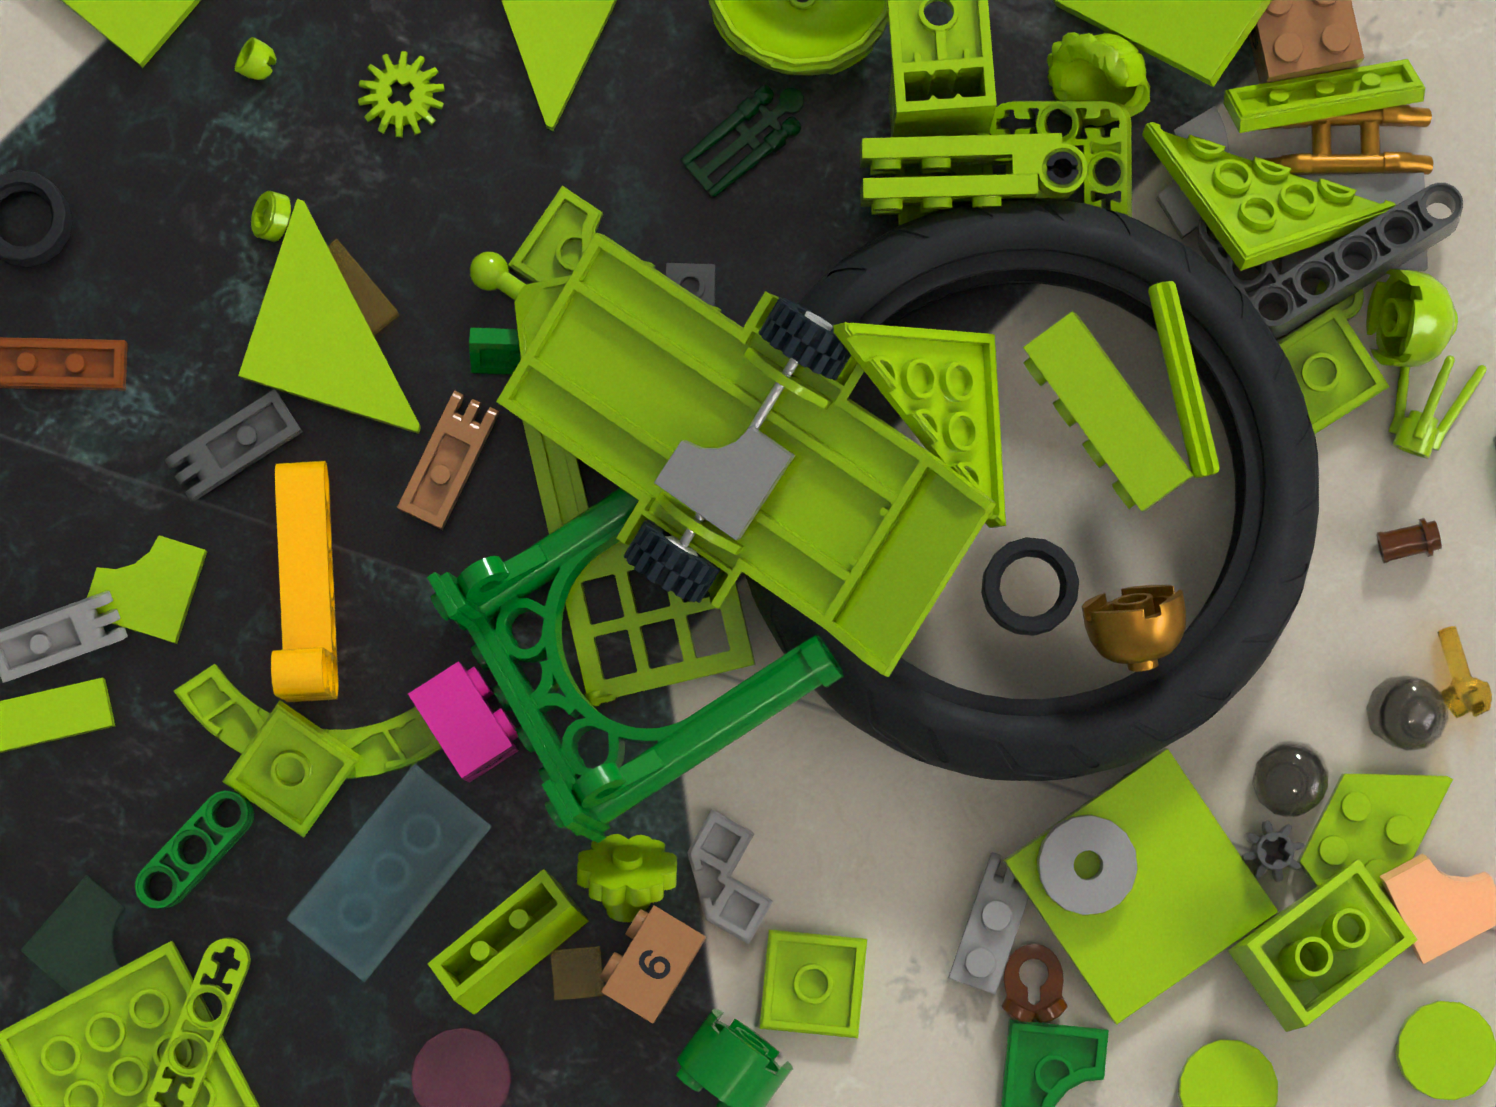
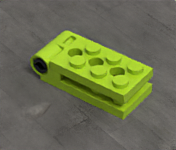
[859,133,1088,215]

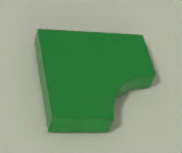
[1000,1019,1109,1107]

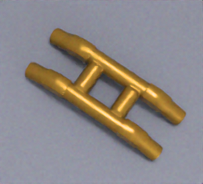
[1261,105,1434,175]

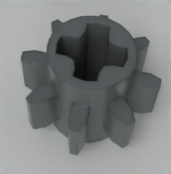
[1241,821,1304,882]

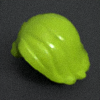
[1047,32,1150,127]

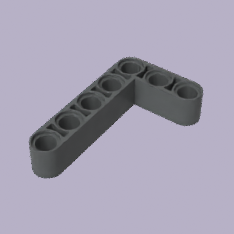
[1198,183,1463,339]

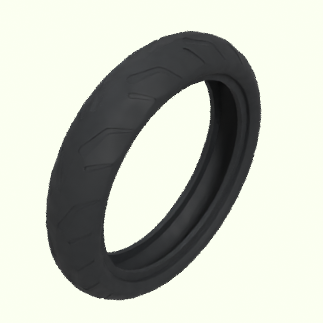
[745,198,1319,781]

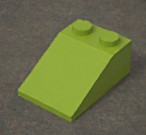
[1228,859,1418,1032]

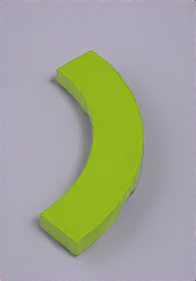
[174,664,442,779]

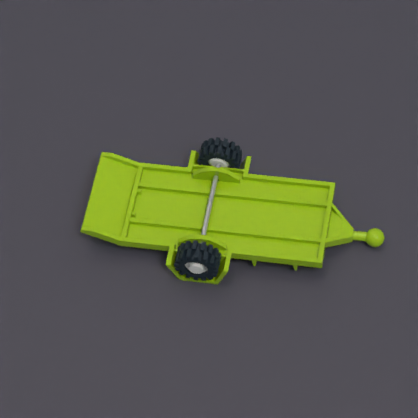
[470,233,997,677]

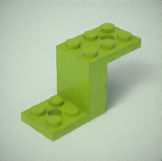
[887,0,997,226]

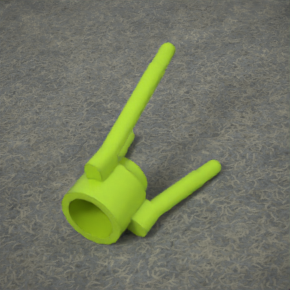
[1388,355,1487,459]

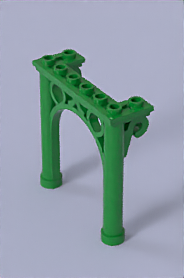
[427,488,844,843]

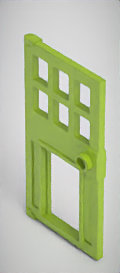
[522,420,756,706]

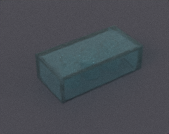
[287,762,492,982]

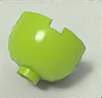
[1366,269,1458,367]

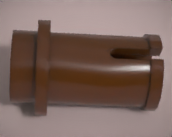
[1376,518,1442,563]

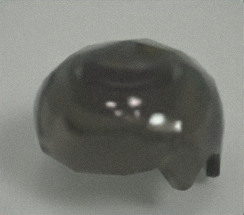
[1366,675,1449,751]
[1252,740,1330,818]

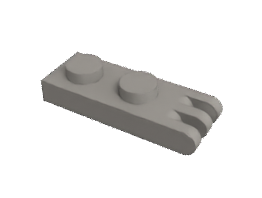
[0,591,128,683]
[948,852,1029,995]

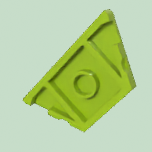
[1297,773,1453,902]

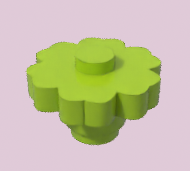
[577,834,677,922]

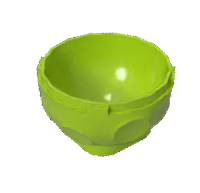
[708,0,889,76]

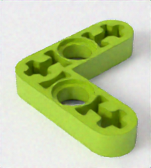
[989,100,1132,217]

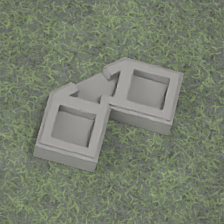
[687,809,773,944]

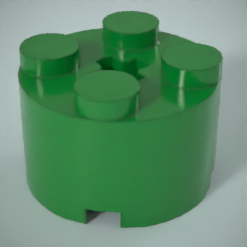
[676,1009,793,1107]

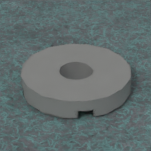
[1037,815,1138,915]

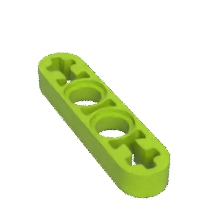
[146,937,251,1107]

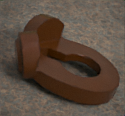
[1001,943,1068,1023]

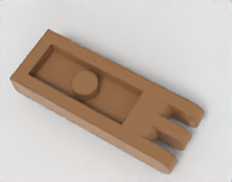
[397,391,499,531]

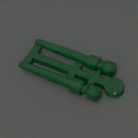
[680,85,804,198]

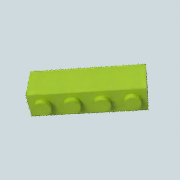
[1023,311,1194,512]

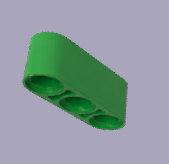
[135,790,255,909]

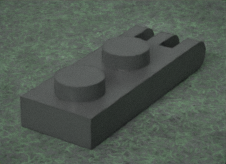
[164,389,303,502]

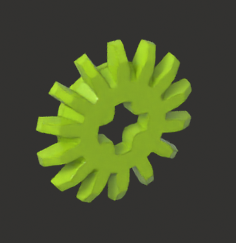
[358,51,445,138]

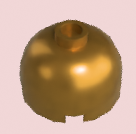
[1082,585,1186,672]

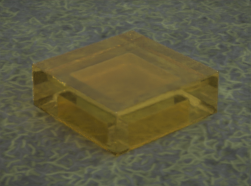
[551,946,605,1000]

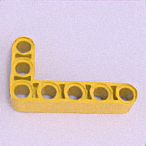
[271,461,339,702]

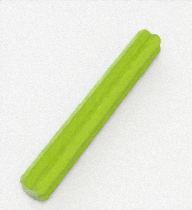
[1148,281,1220,478]

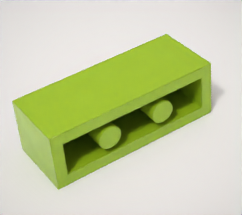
[428,869,589,1015]

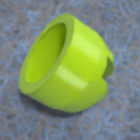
[235,37,277,80]

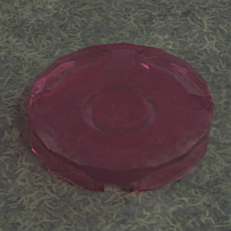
[411,1027,512,1107]

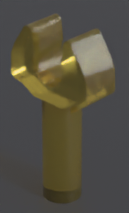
[1437,626,1492,718]

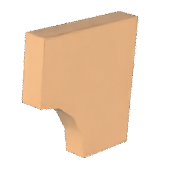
[1379,853,1496,964]

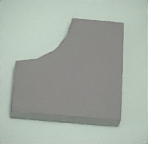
[654,427,795,540]

